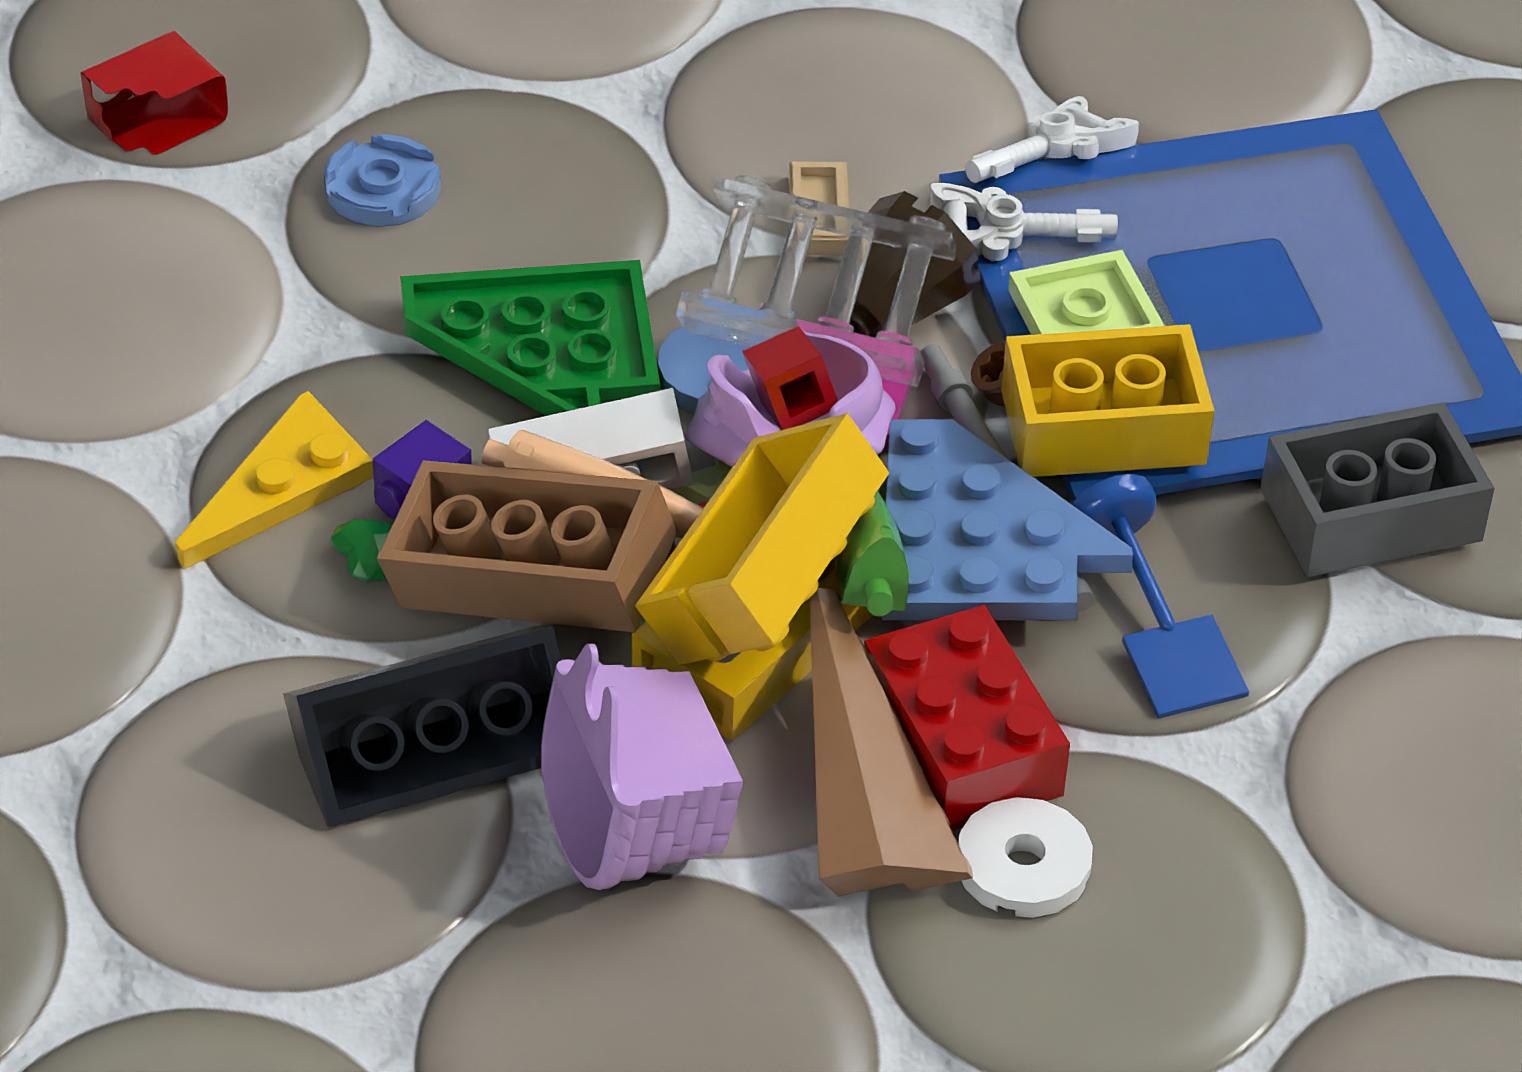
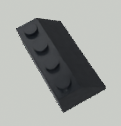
[283,626,561,827]

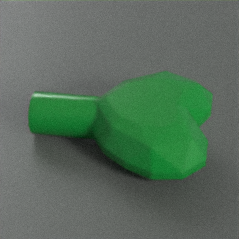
[331,519,392,582]

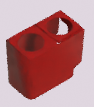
[80,31,228,155]

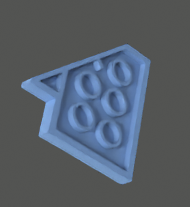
[882,419,1133,620]

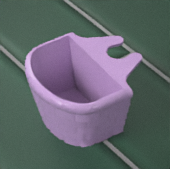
[541,644,743,890]

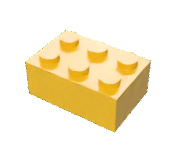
[1001,324,1215,477]

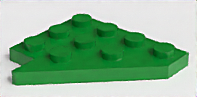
[400,260,660,416]

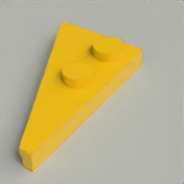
[175,391,373,569]

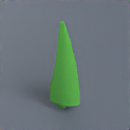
[836,491,909,616]

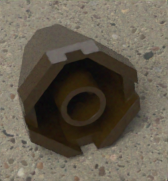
[834,191,980,343]

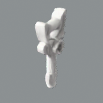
[965,96,1139,183]
[930,183,1118,261]

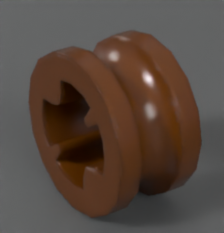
[970,343,1006,406]

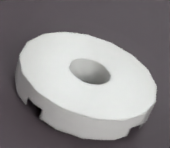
[958,797,1093,918]

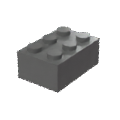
[1260,402,1495,577]

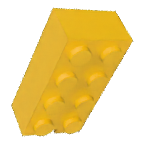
[635,413,890,665]

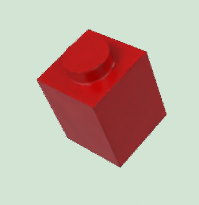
[742,326,838,430]

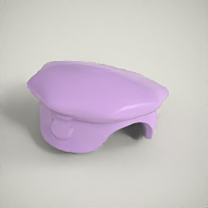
[685,332,896,468]

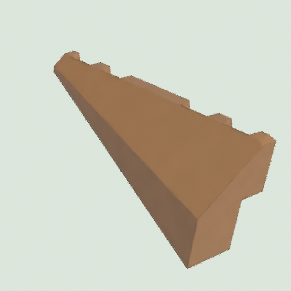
[809,588,973,897]

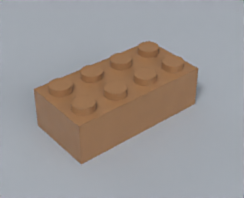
[377,460,677,632]

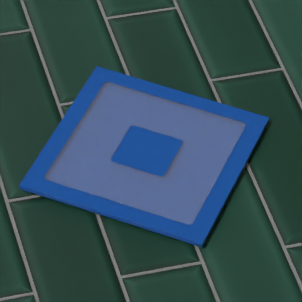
[938,109,1522,502]

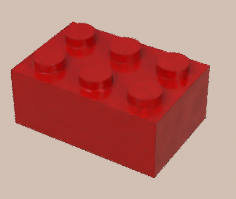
[864,604,1070,831]

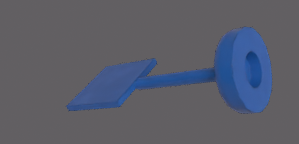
[1072,474,1249,719]

